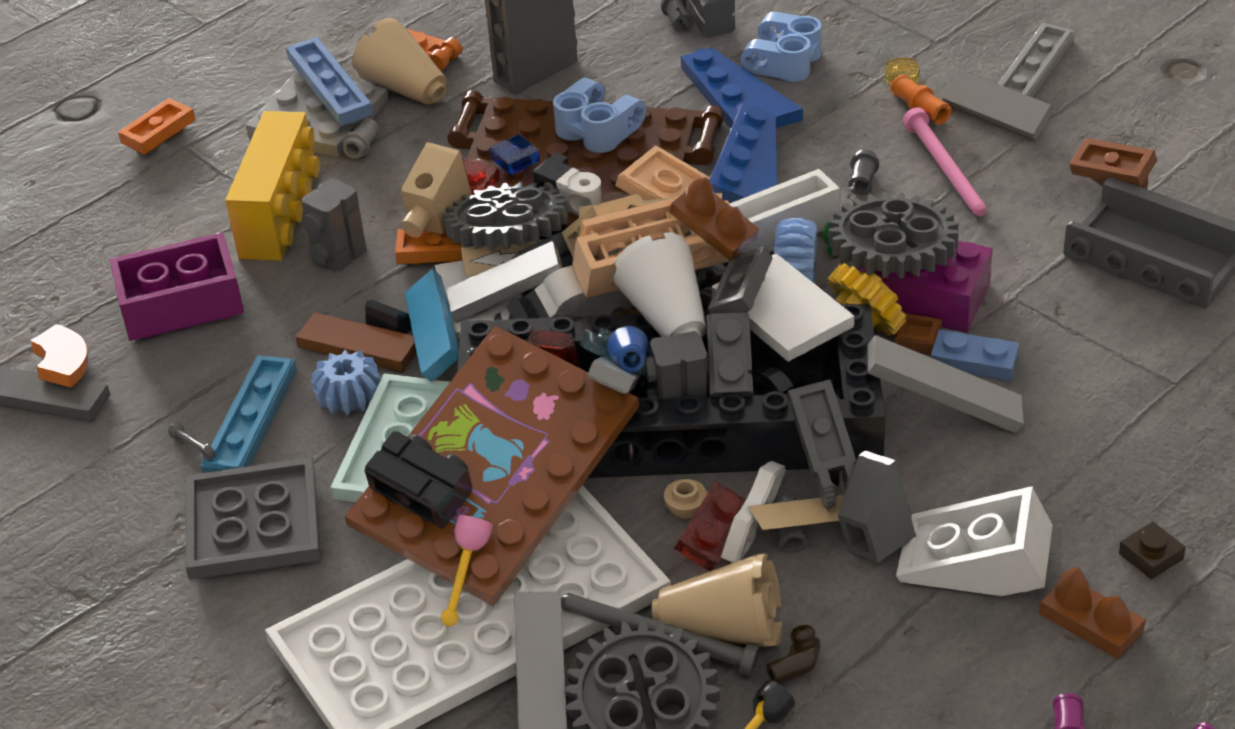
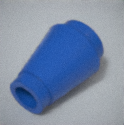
[607,326,649,372]

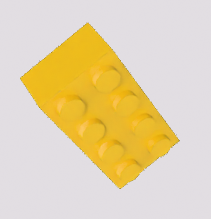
[225,111,320,261]

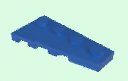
[680,47,803,129]
[709,102,777,204]

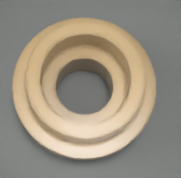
[664,479,707,519]

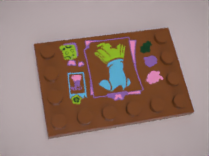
[345,326,639,607]

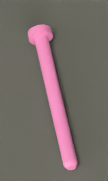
[903,107,986,217]

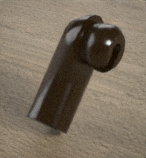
[766,624,821,684]

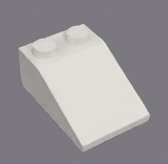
[896,487,1053,596]

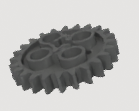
[443,182,568,250]
[828,193,959,278]
[564,619,720,729]

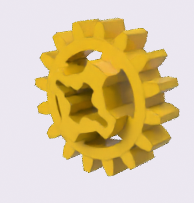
[827,263,907,336]

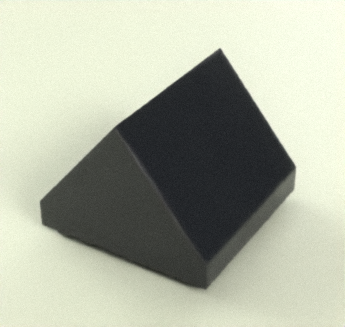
[365,299,412,334]

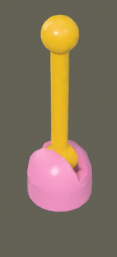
[440,515,493,627]

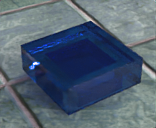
[489,134,540,175]

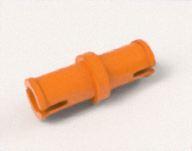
[890,74,952,125]

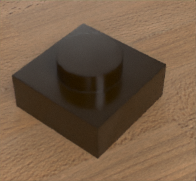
[1119,521,1186,580]

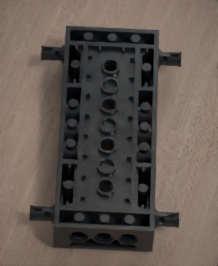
[457,299,885,486]

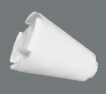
[612,232,707,338]

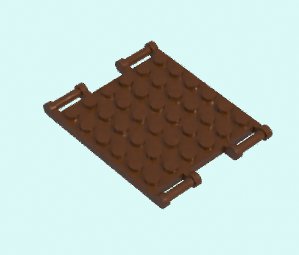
[447,91,724,228]

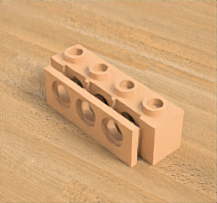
[572,197,730,298]

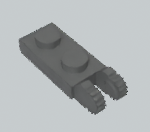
[786,380,857,508]

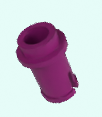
[1053,693,1086,729]

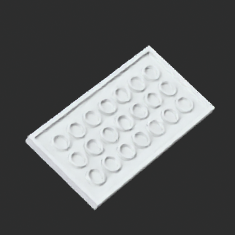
[265,485,671,729]

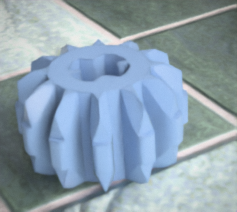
[311,349,381,416]

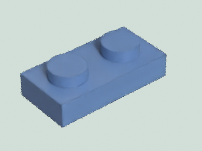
[931,329,1019,381]

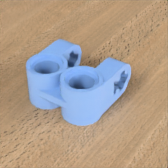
[740,12,821,82]
[553,77,647,153]

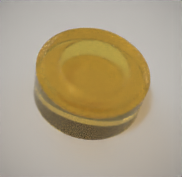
[885,57,920,85]

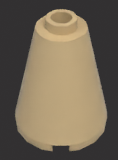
[352,18,447,105]
[652,553,782,647]

